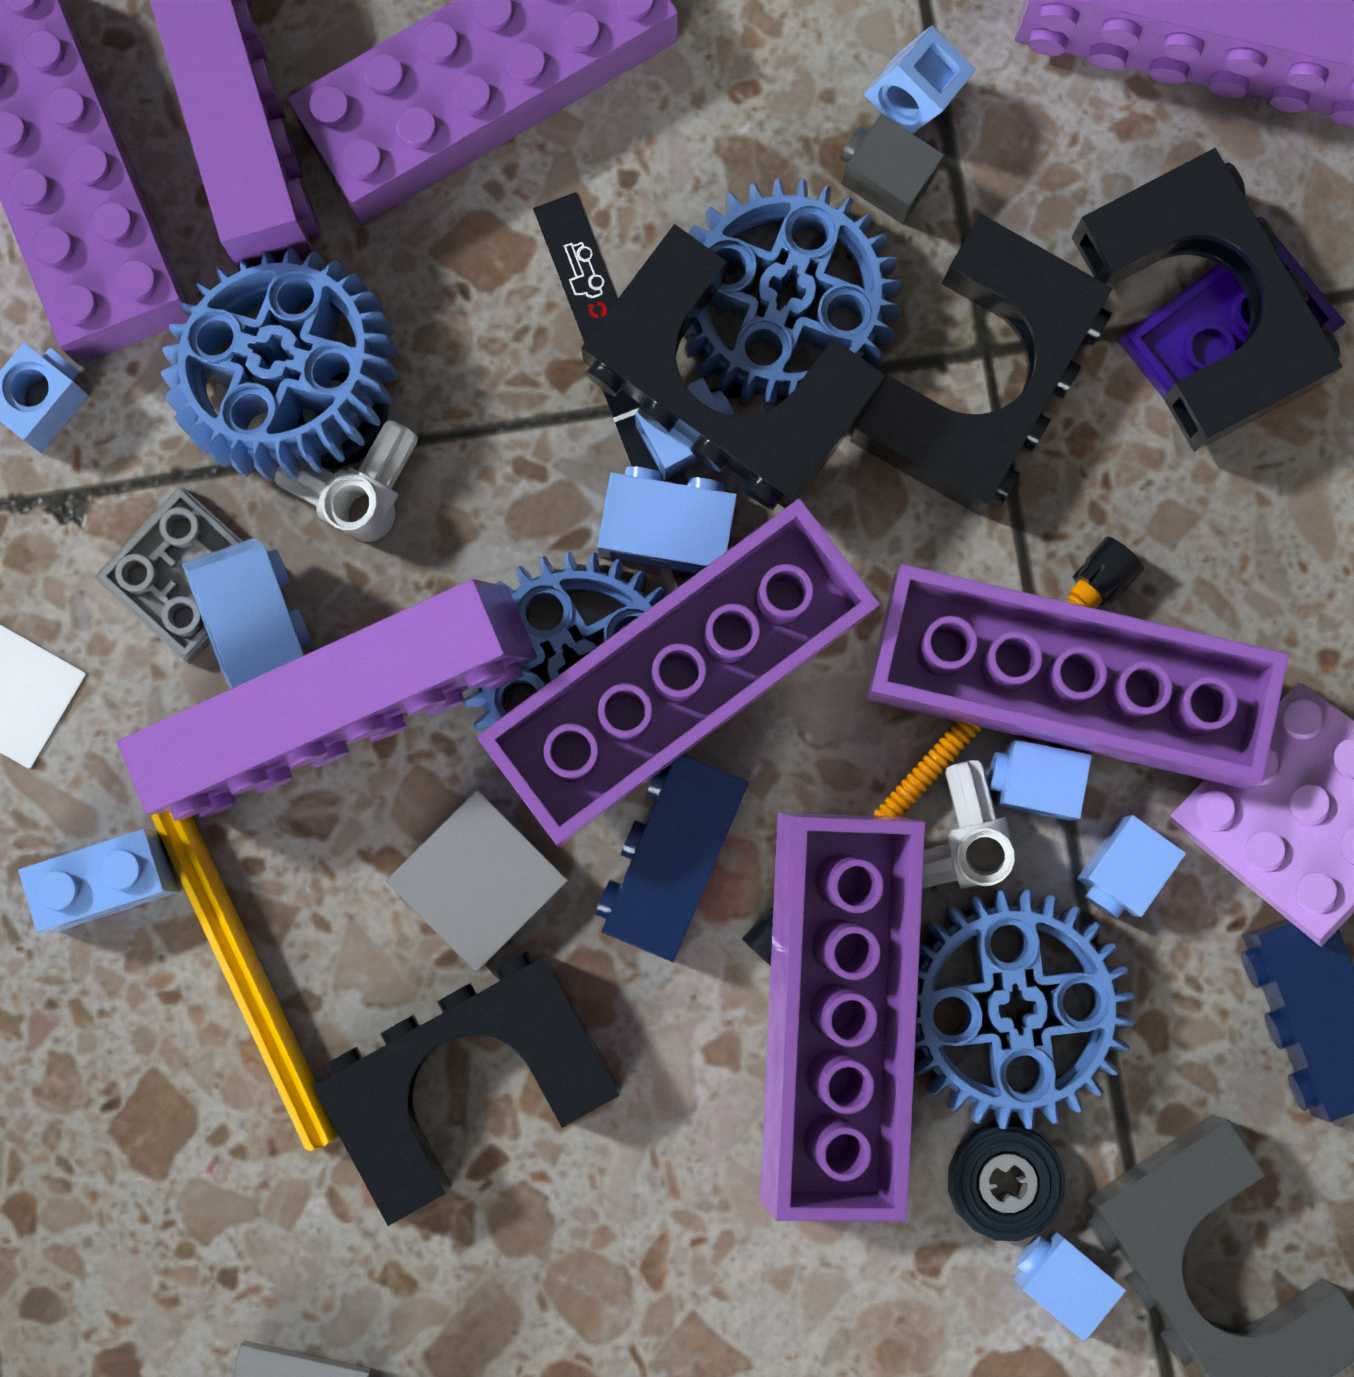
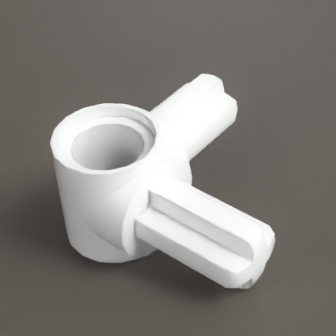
[274,420,418,542]
[922,760,1015,890]

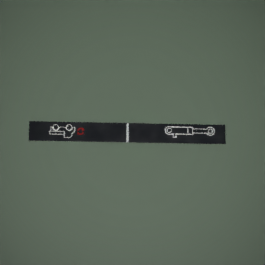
[533,192,696,587]

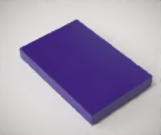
[1118,234,1346,398]

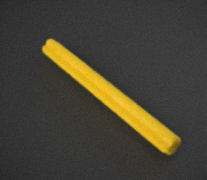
[150,813,339,1151]

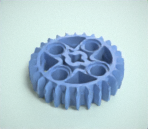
[684,178,902,411]
[160,247,399,481]
[464,552,665,732]
[914,889,1135,1129]

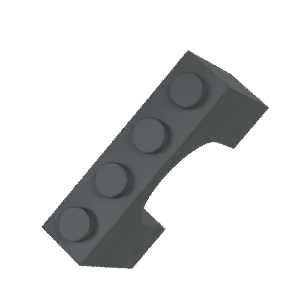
[1086,1114,1354,1377]

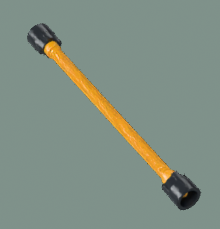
[742,536,1144,966]

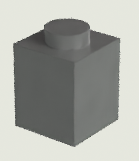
[840,114,944,224]

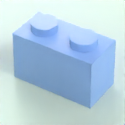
[597,467,737,574]
[182,538,311,689]
[18,829,180,932]

